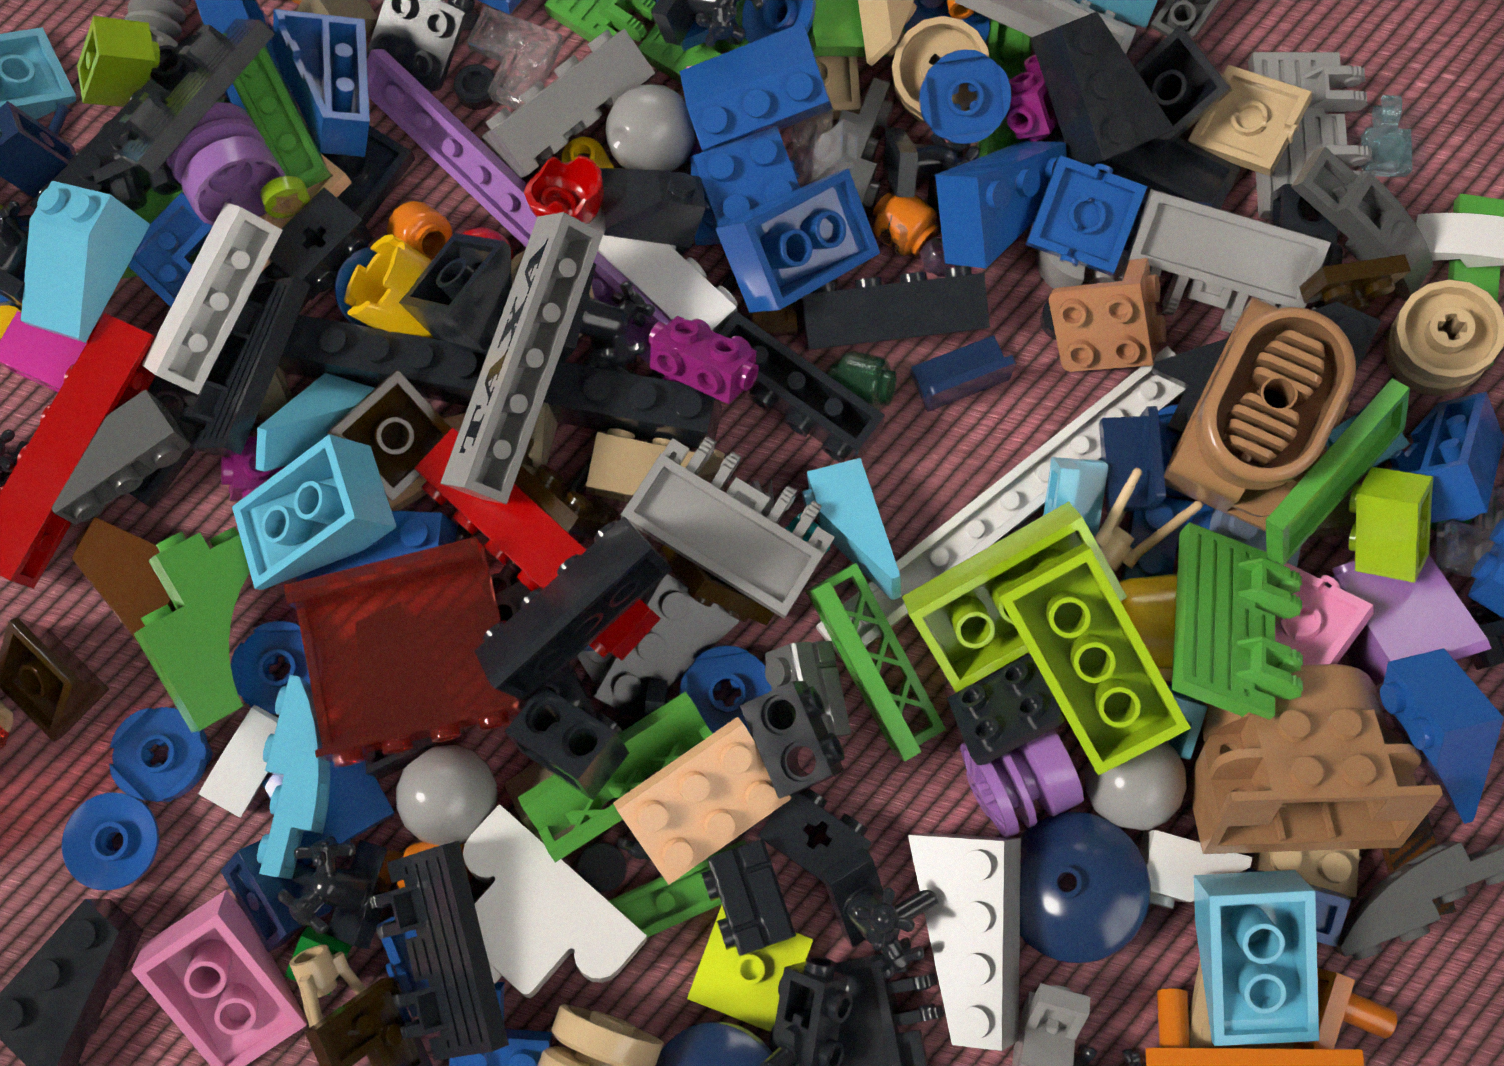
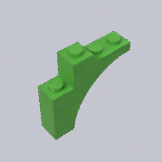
[133,527,250,732]

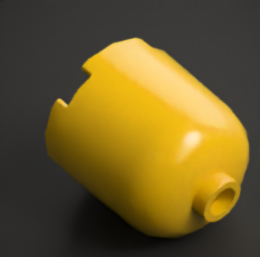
[344,234,439,340]
[1119,574,1177,669]

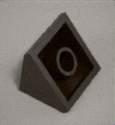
[326,369,452,501]
[0,617,109,742]

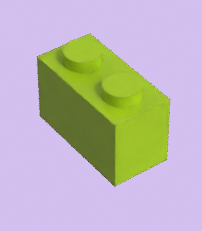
[77,16,160,107]
[1349,467,1433,583]

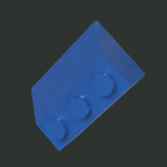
[679,22,833,151]

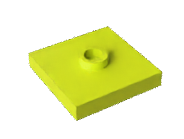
[687,905,813,1032]

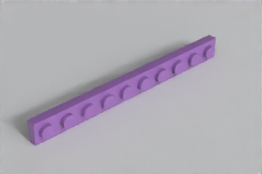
[367,49,672,363]

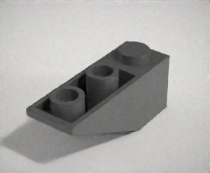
[51,389,191,525]

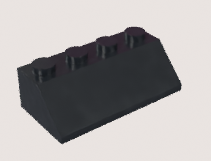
[474,516,673,701]

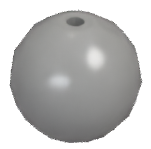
[606,85,696,172]
[1084,742,1187,830]
[396,745,498,846]

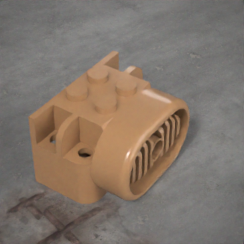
[1164,297,1356,531]
[1188,664,1443,854]

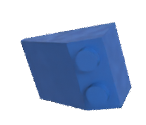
[715,168,880,312]
[1380,648,1504,824]

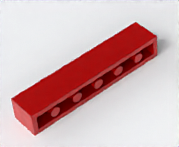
[0,313,156,589]
[414,428,661,661]

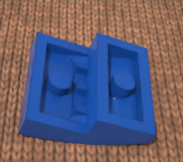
[262,731,394,866]

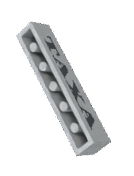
[441,212,604,504]

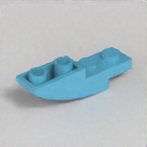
[257,675,330,879]

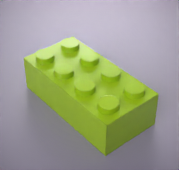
[902,501,1127,693]
[996,542,1191,776]

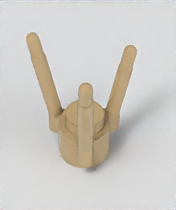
[1094,468,1203,572]
[289,945,367,1028]

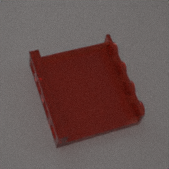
[284,537,521,767]

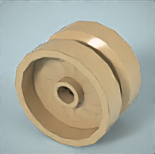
[892,16,989,123]
[1384,280,1504,396]
[538,1004,664,1066]

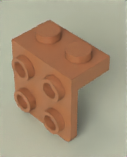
[1049,258,1166,372]

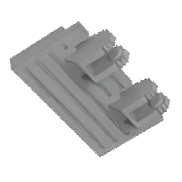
[955,0,1136,54]
[1248,52,1374,219]
[1119,189,1331,333]
[621,437,835,619]

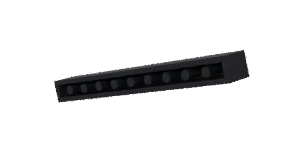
[278,315,722,448]

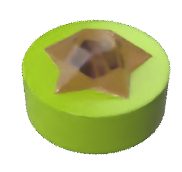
[260,176,310,218]

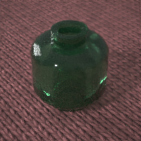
[828,351,897,411]

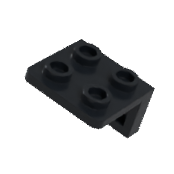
[367,0,487,91]
[947,654,1064,765]

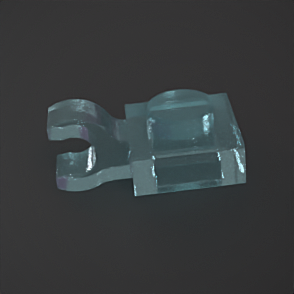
[1361,95,1413,177]

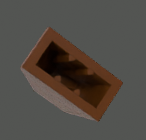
[72,517,177,642]

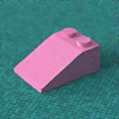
[131,890,308,1066]

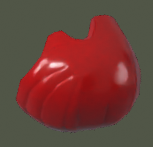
[524,155,604,224]

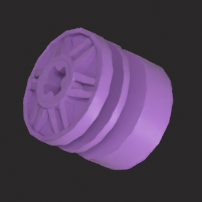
[165,102,285,225]
[960,729,1084,838]

